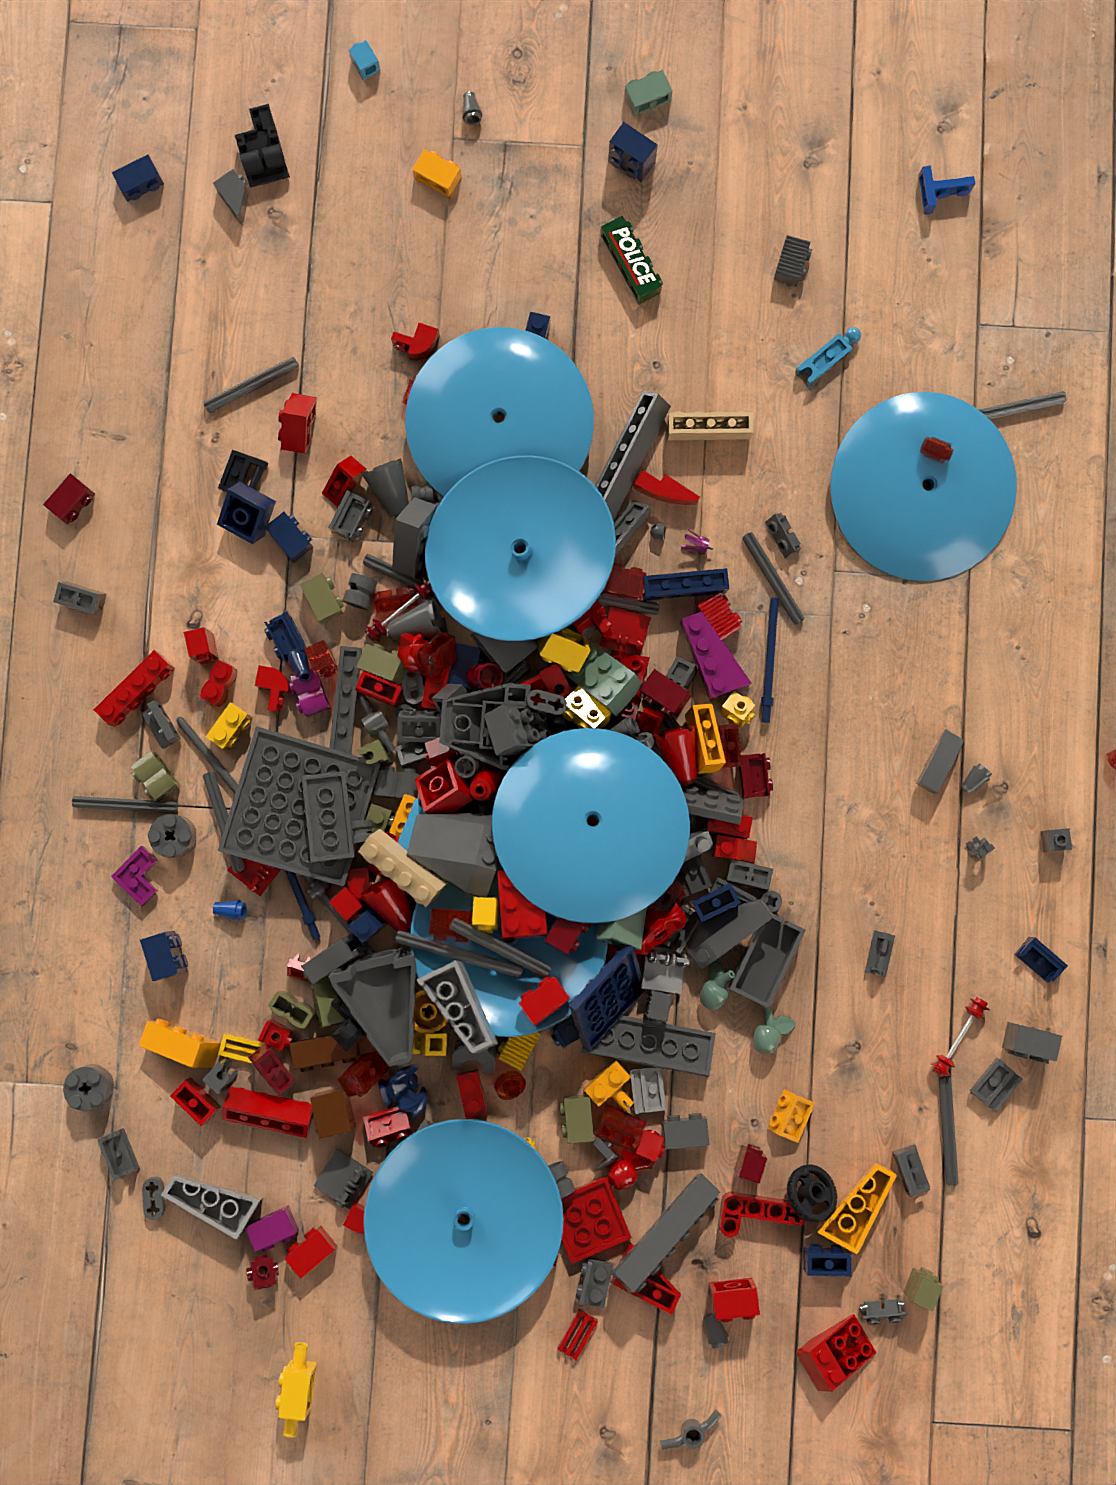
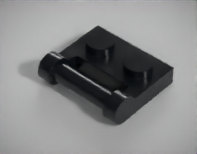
[218,449,269,493]

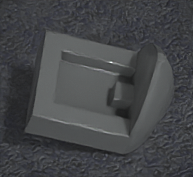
[592,1134,619,1171]

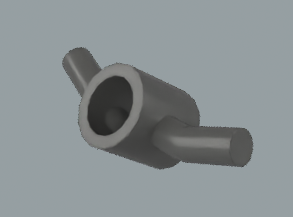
[357,694,396,753]
[660,1409,722,1450]

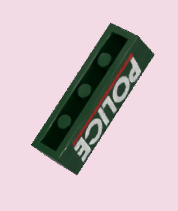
[600,215,663,305]

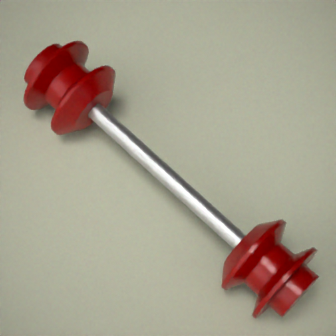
[931,997,990,1077]

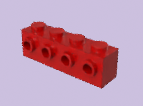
[93,650,175,727]
[222,1086,314,1138]

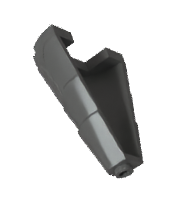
[329,949,416,1067]

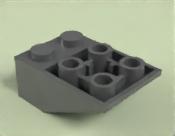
[484,704,552,756]

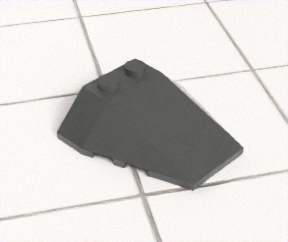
[439,683,531,770]
[406,813,499,898]

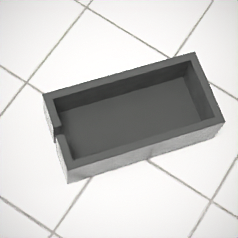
[727,913,806,1008]

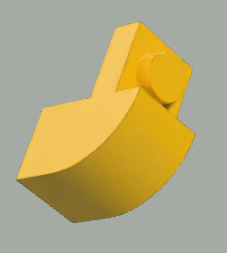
[412,1031,447,1056]

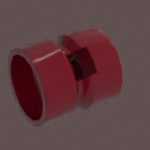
[466,663,503,691]

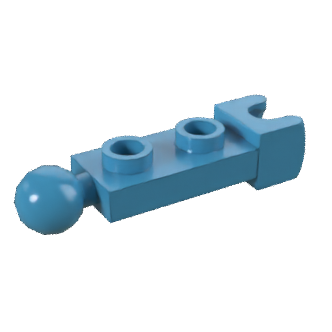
[795,327,861,387]

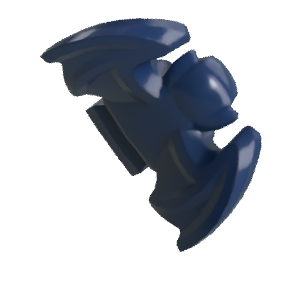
[378,1064,427,1117]

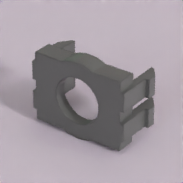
[966,836,995,859]

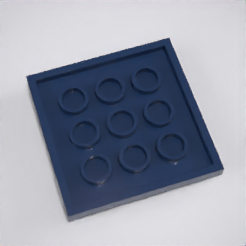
[569,945,645,1052]

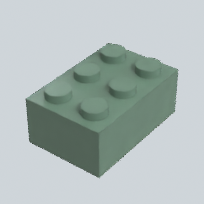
[564,643,643,717]

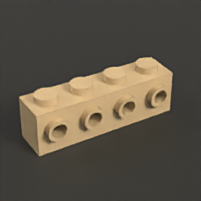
[667,410,753,440]
[358,829,447,907]

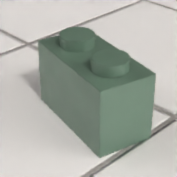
[624,70,673,117]

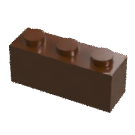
[289,1034,361,1072]

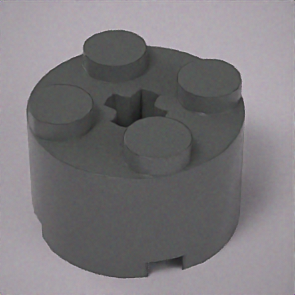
[147,814,196,858]
[63,1064,114,1111]

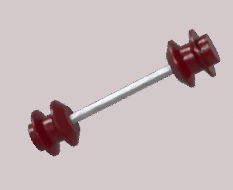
[365,578,435,642]

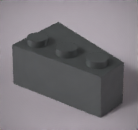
[392,497,437,578]

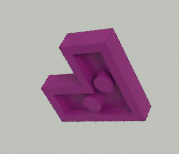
[111,846,158,906]

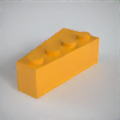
[817,1162,897,1254]

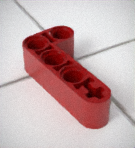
[718,1191,806,1237]

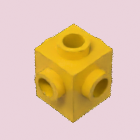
[720,691,755,729]

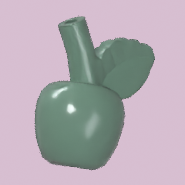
[700,960,735,1010]
[753,1007,796,1054]

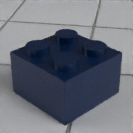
[608,122,658,182]
[217,482,276,544]
[140,931,188,982]

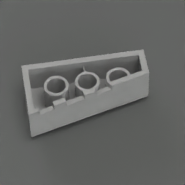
[417,961,498,1053]
[161,1174,262,1240]

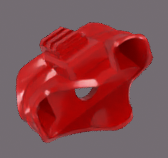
[635,902,686,955]

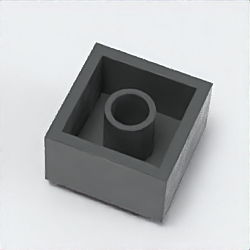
[1002,1022,1062,1064]

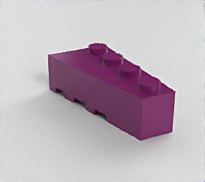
[680,612,752,701]

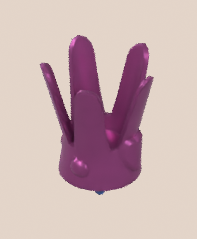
[681,529,713,555]

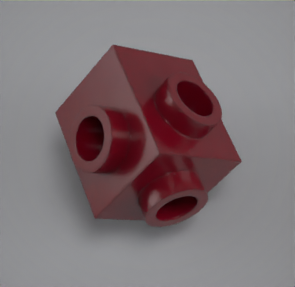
[611,697,642,725]
[246,1255,279,1291]

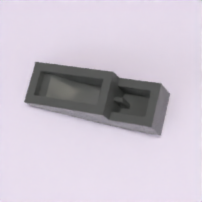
[916,729,964,794]

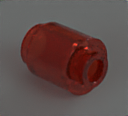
[920,436,954,464]

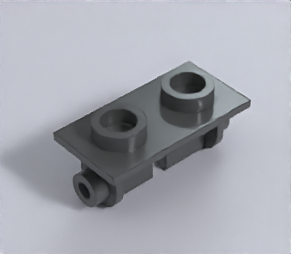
[765,513,801,558]
[865,930,895,977]
[860,1299,908,1325]

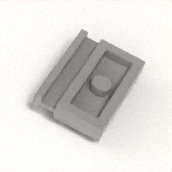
[630,1067,666,1114]

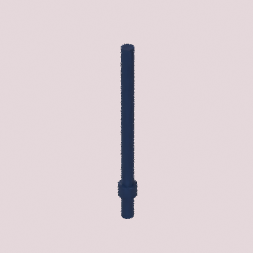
[761,598,779,723]
[285,870,321,940]

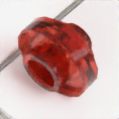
[494,1070,526,1100]

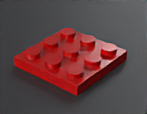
[561,1175,632,1264]

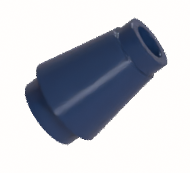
[287,650,311,682]

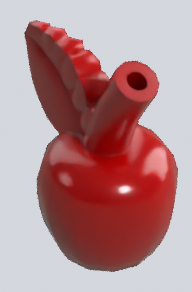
[608,1138,653,1190]

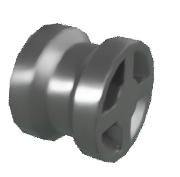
[759,891,782,912]

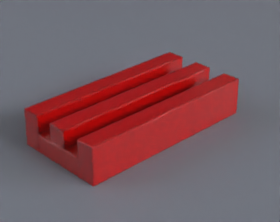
[557,1309,598,1360]

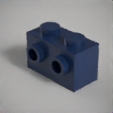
[803,1244,851,1276]

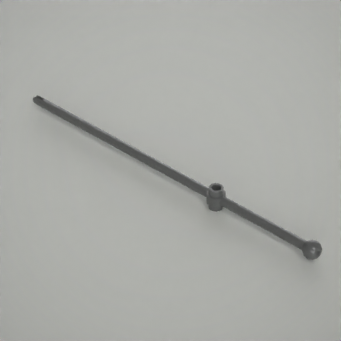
[176,717,376,955]

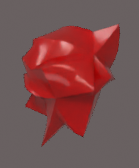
[397,633,443,673]

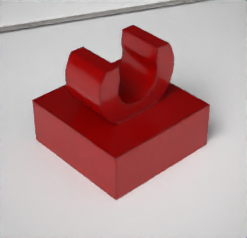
[287,954,311,982]

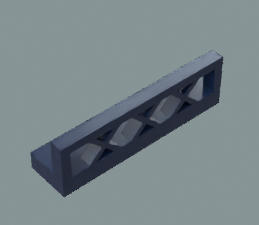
[643,568,730,601]

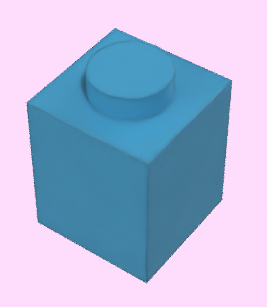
[349,40,381,80]

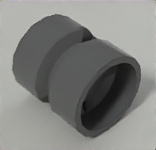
[342,573,378,610]
[548,1161,575,1198]

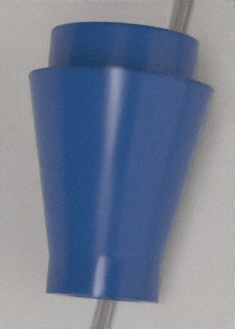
[213,900,247,921]

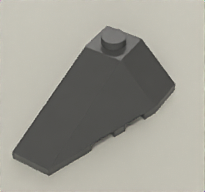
[687,899,774,969]

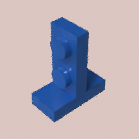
[918,165,975,214]

